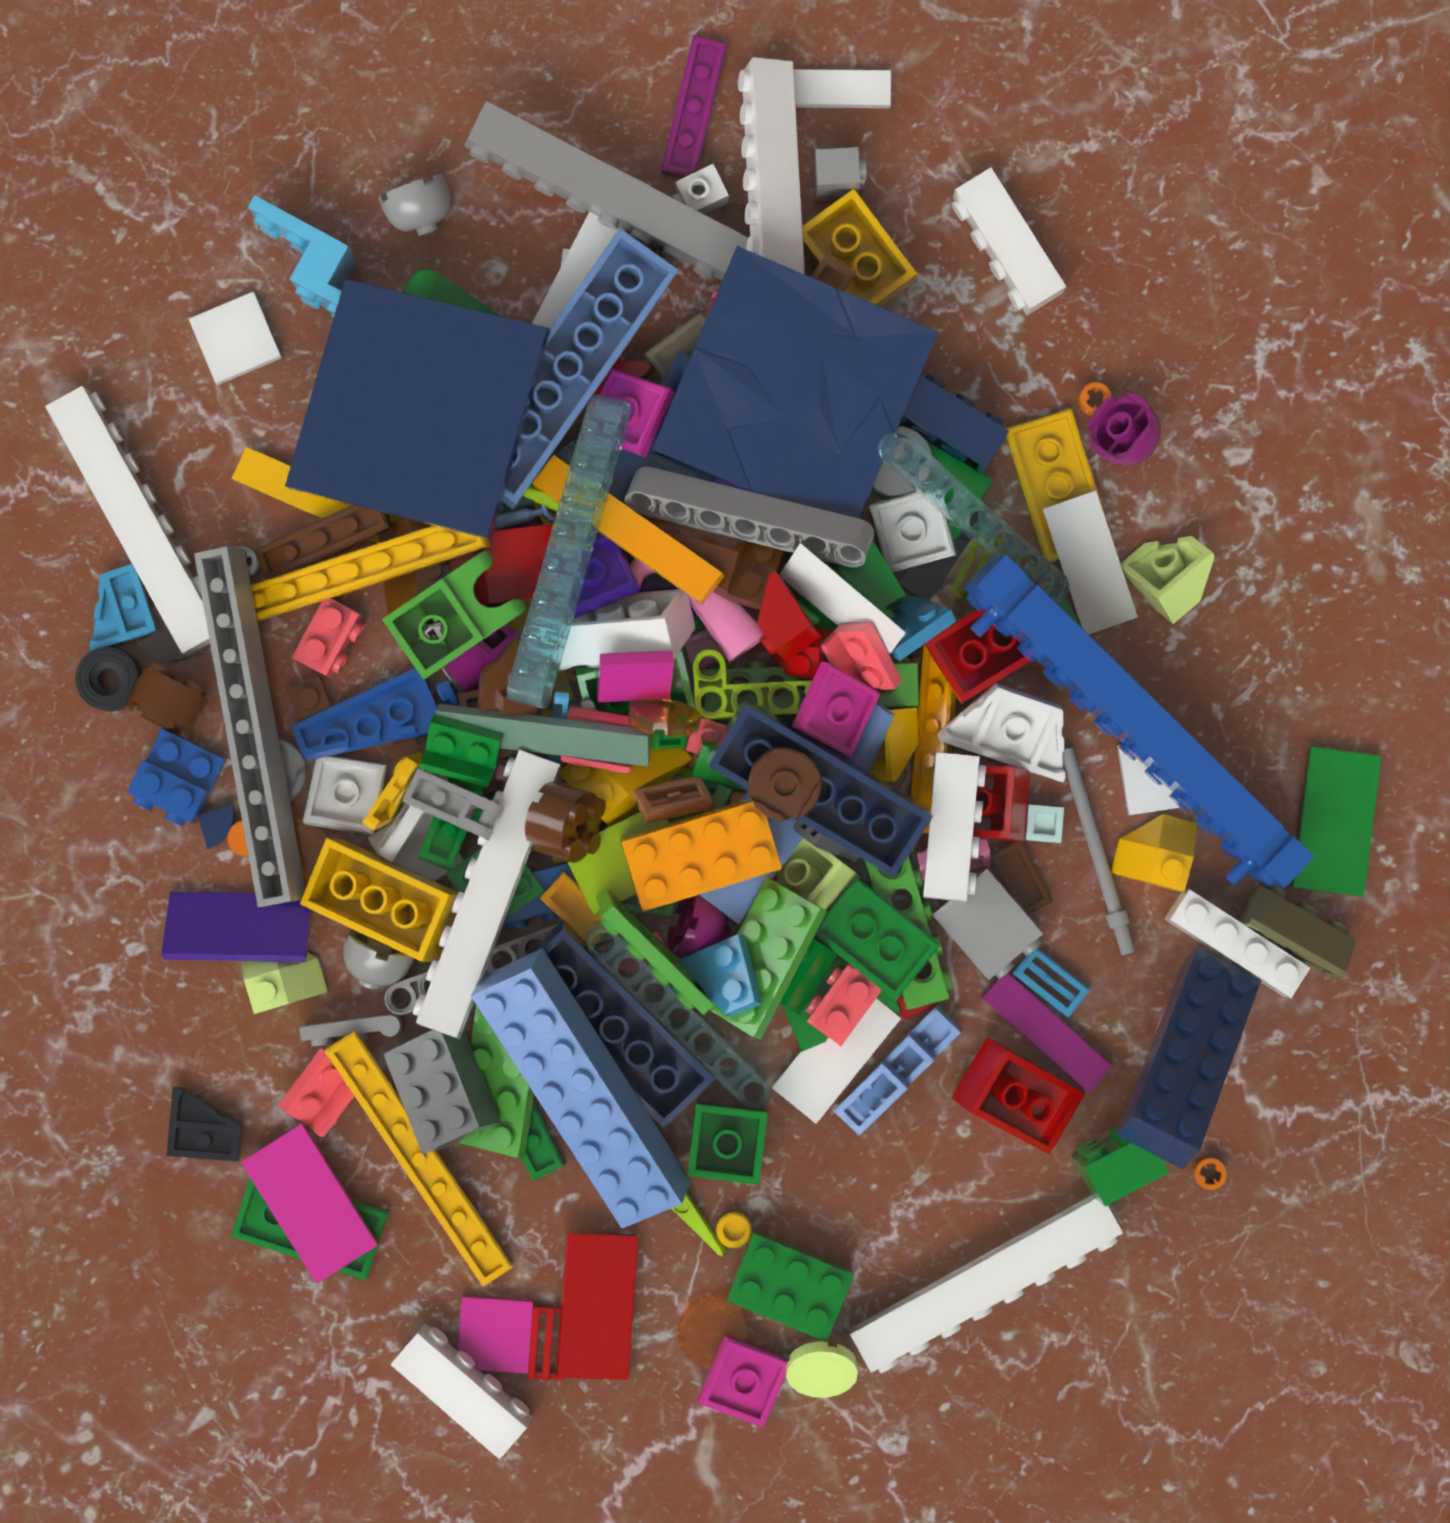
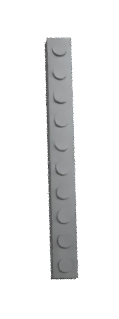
[464,101,805,280]
[194,546,306,907]

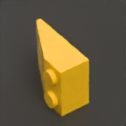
[560,727,693,827]

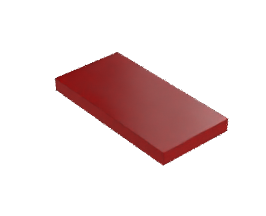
[556,1232,638,1380]

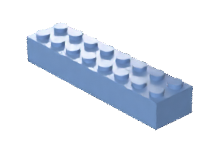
[502,228,679,509]
[471,948,691,1228]

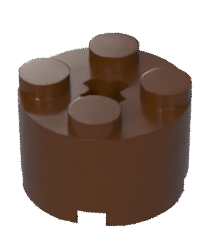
[124,663,208,739]
[525,781,606,863]

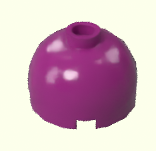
[1088,393,1161,466]
[666,895,731,959]

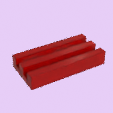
[527,1305,564,1382]

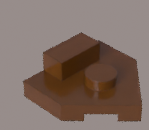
[478,637,553,715]

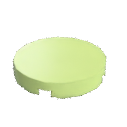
[786,1341,858,1398]

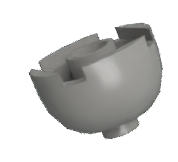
[378,173,451,237]
[343,928,414,989]

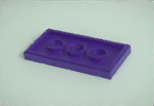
[161,891,312,962]

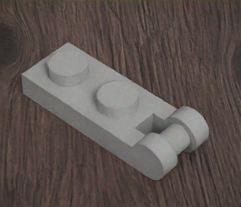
[402,769,504,841]
[299,1014,404,1047]

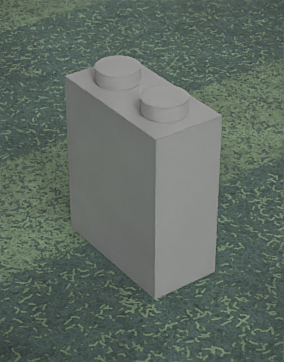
[932,866,1043,980]

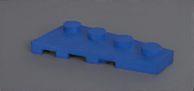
[290,668,437,761]

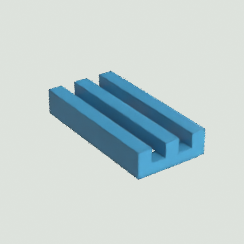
[1012,948,1090,1018]

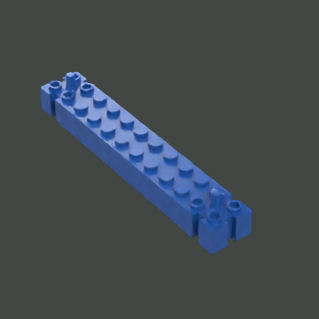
[963,554,1315,888]

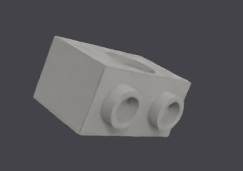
[814,147,867,202]

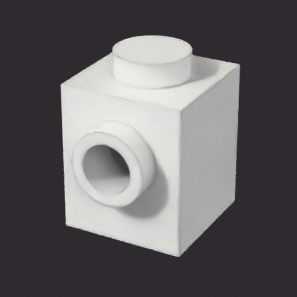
[672,164,729,215]

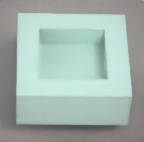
[1025,804,1064,843]

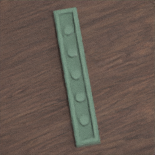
[435,704,651,766]

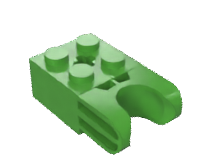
[382,551,527,680]

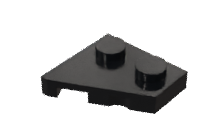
[166,1086,243,1162]

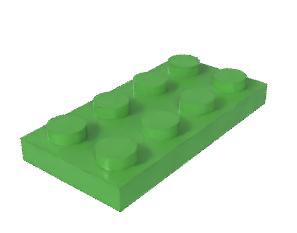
[710,877,827,1039]
[596,888,714,1015]
[458,1005,534,1158]

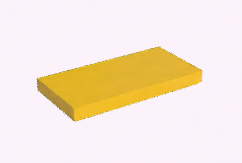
[1006,408,1114,564]

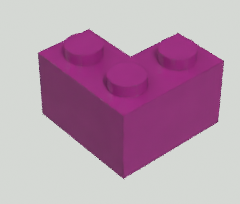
[442,624,530,692]

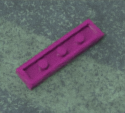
[661,35,727,178]
[981,973,1113,1093]

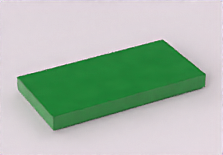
[1291,747,1382,897]
[231,1178,390,1281]

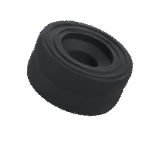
[75,647,142,712]

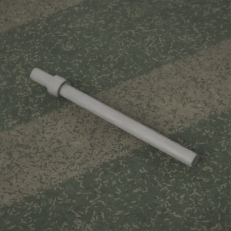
[1062,747,1135,956]

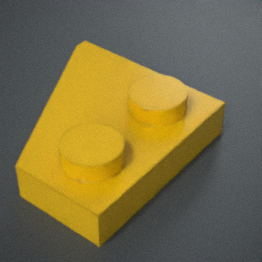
[362,752,426,830]

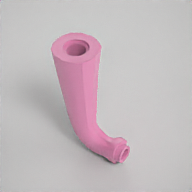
[629,558,764,663]

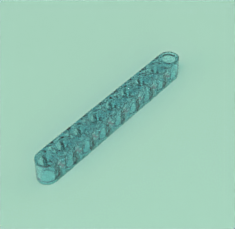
[507,394,631,709]

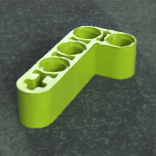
[693,649,813,720]

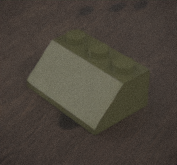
[1237,885,1356,978]

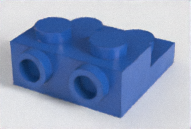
[127,729,227,826]

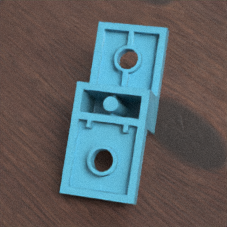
[248,195,358,318]

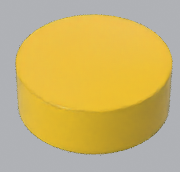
[716,1211,752,1248]

